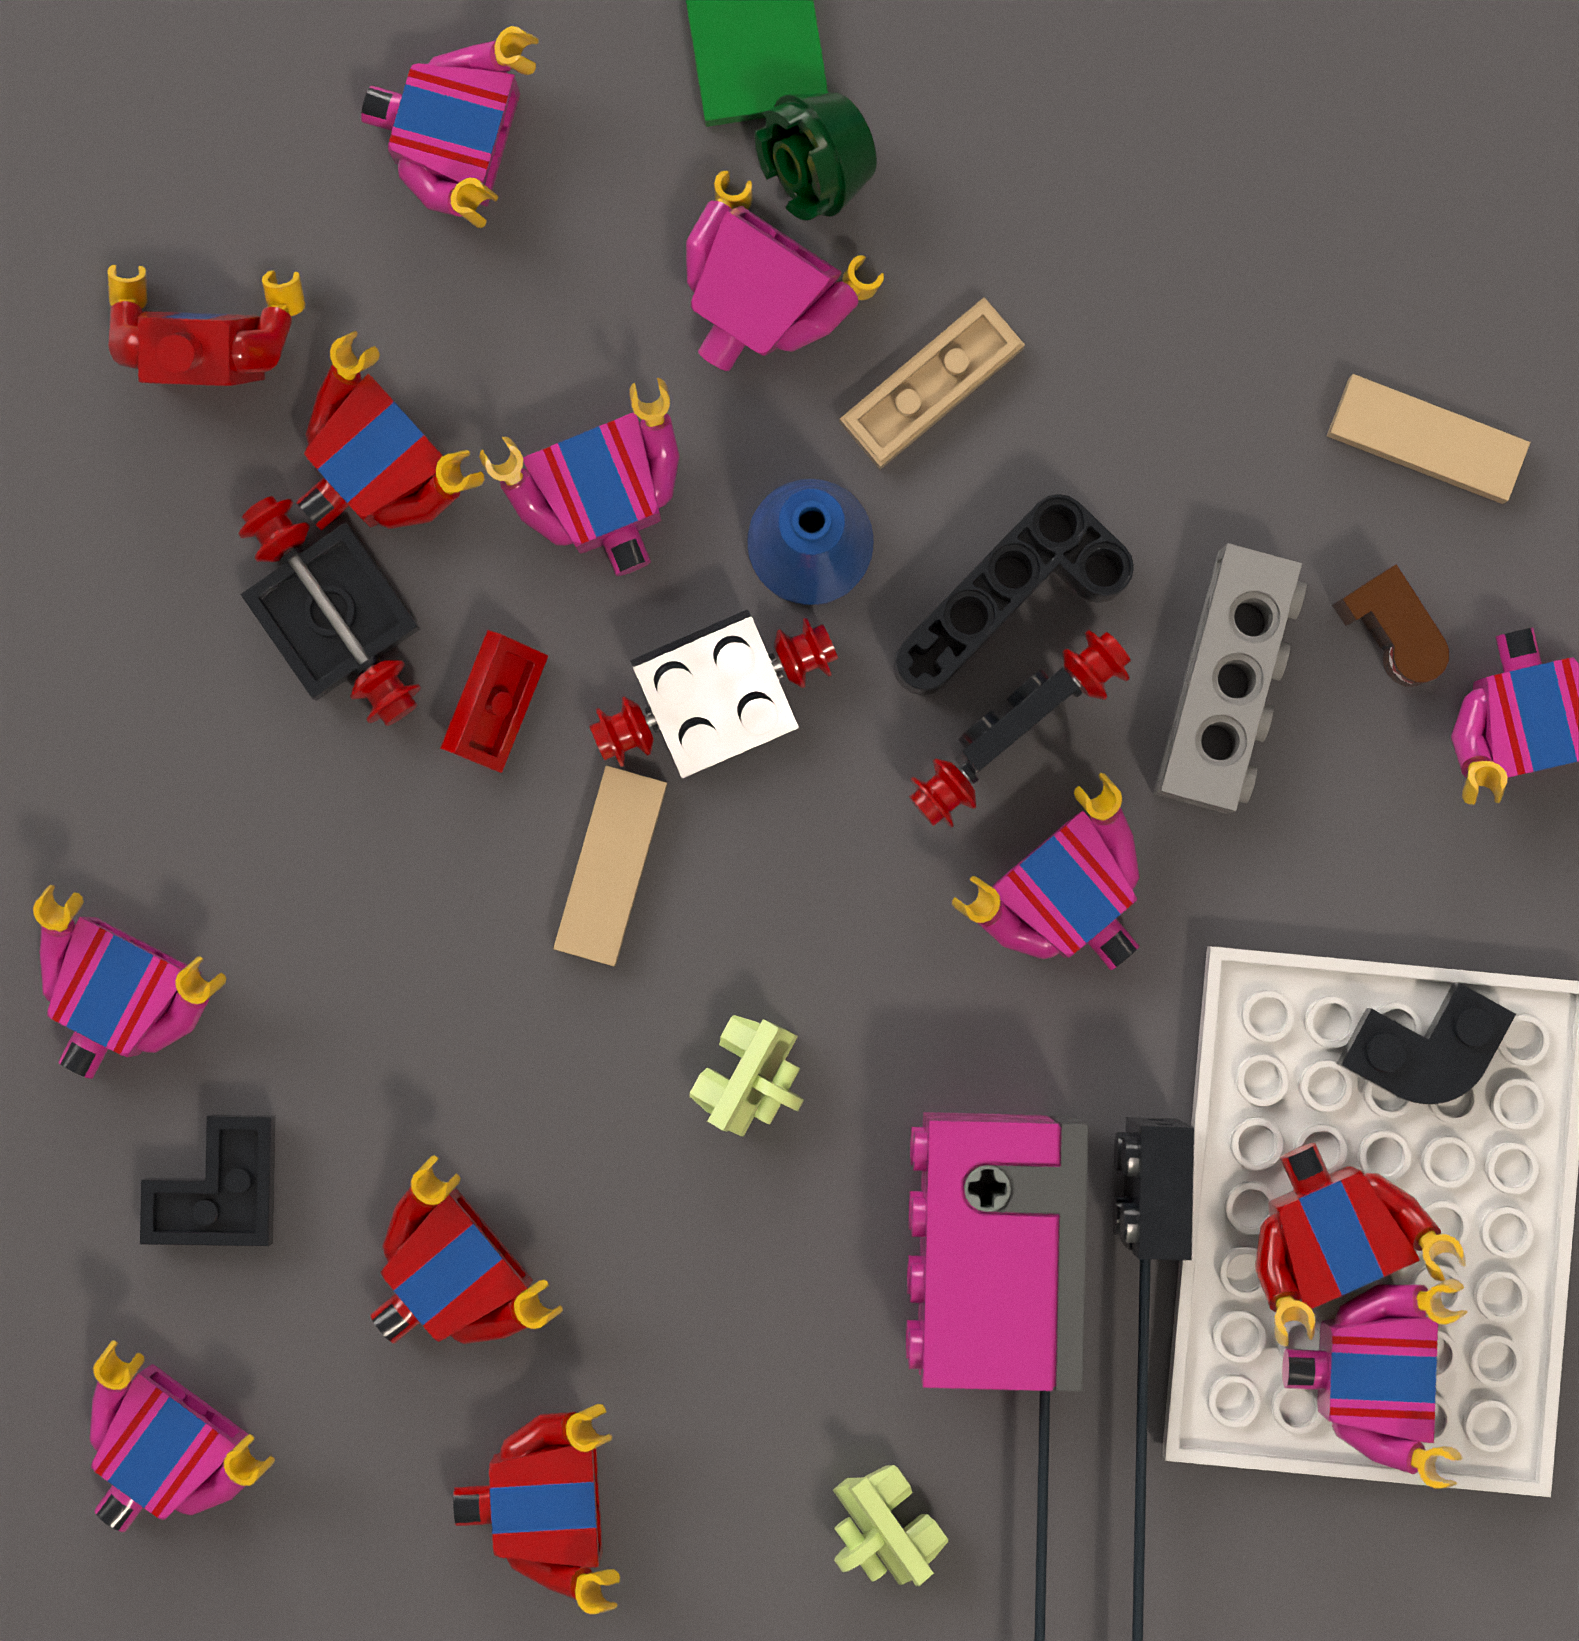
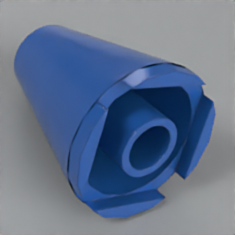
[747,479,874,605]

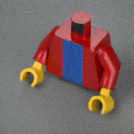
[107,265,305,386]
[296,331,484,531]
[1255,1143,1466,1346]
[370,1155,563,1344]
[453,1404,620,1614]

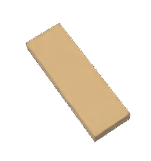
[839,297,1025,470]
[1327,374,1531,504]
[553,766,668,967]

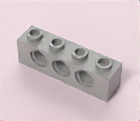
[1153,543,1307,814]

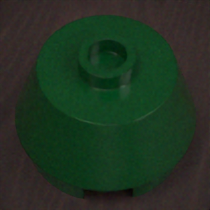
[755,93,877,221]

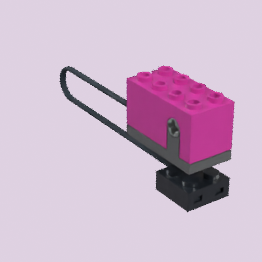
[906,1112,1194,1641]

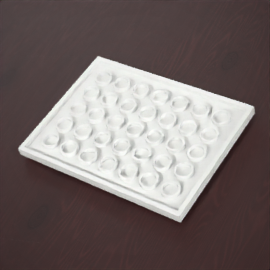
[1162,946,1579,1497]

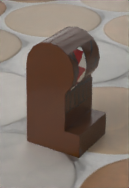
[1332,564,1449,687]

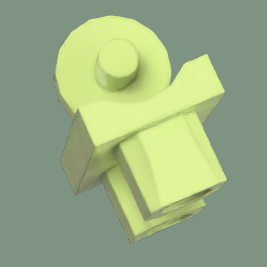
[690,1015,804,1137]
[833,1465,948,1586]

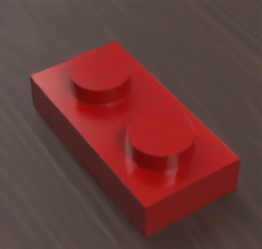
[440,630,549,773]

